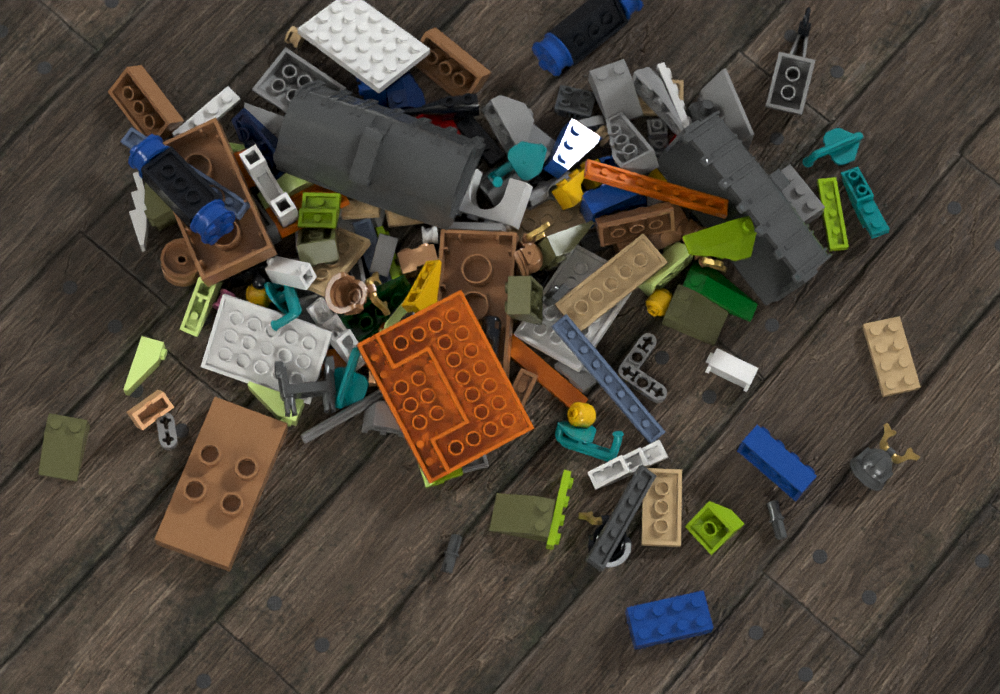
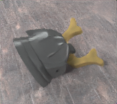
[850,423,920,491]

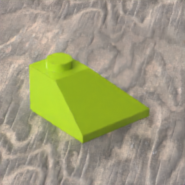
[685,501,744,555]

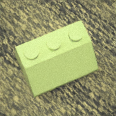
[639,241,693,297]

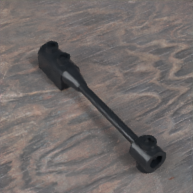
[403,93,480,121]

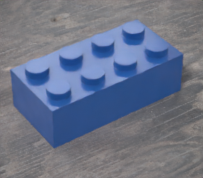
[737,425,817,502]
[625,590,714,650]

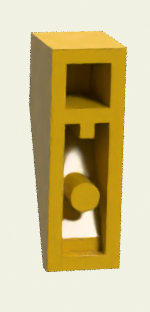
[401,260,442,313]

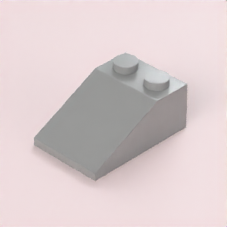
[588,59,643,121]

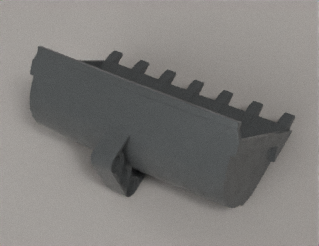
[273,80,486,230]
[657,111,832,306]

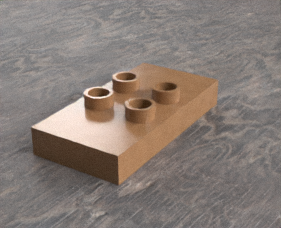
[163,117,278,287]
[437,229,519,379]
[154,397,289,572]

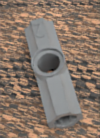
[526,171,570,210]

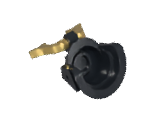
[578,509,631,568]

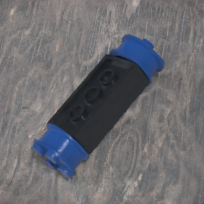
[531,0,644,76]
[128,134,236,245]

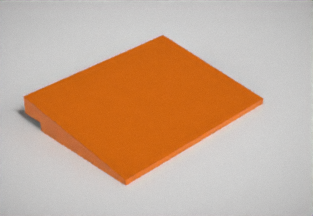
[356,290,534,484]

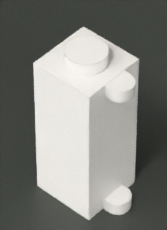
[265,256,317,290]
[705,348,758,392]

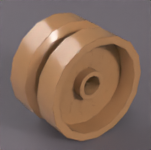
[161,238,200,287]

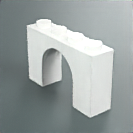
[239,144,299,228]
[457,169,533,231]

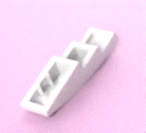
[129,171,148,252]
[306,297,365,372]
[587,440,669,490]

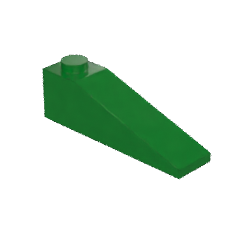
[683,260,758,322]

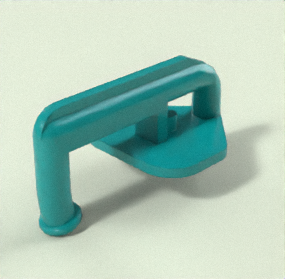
[803,128,864,168]
[488,141,547,188]
[264,282,302,331]
[334,347,369,409]
[555,421,624,462]

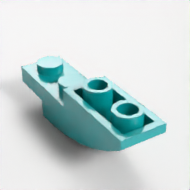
[841,167,890,239]

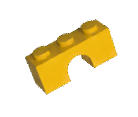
[551,159,602,210]

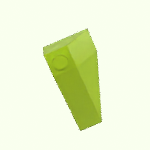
[683,216,757,262]

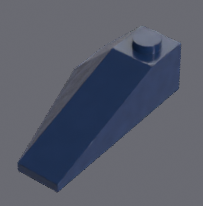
[386,70,425,109]
[232,108,286,180]

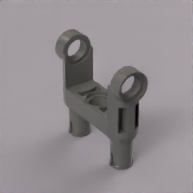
[274,356,337,417]

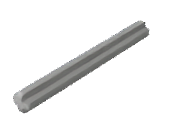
[300,389,384,443]

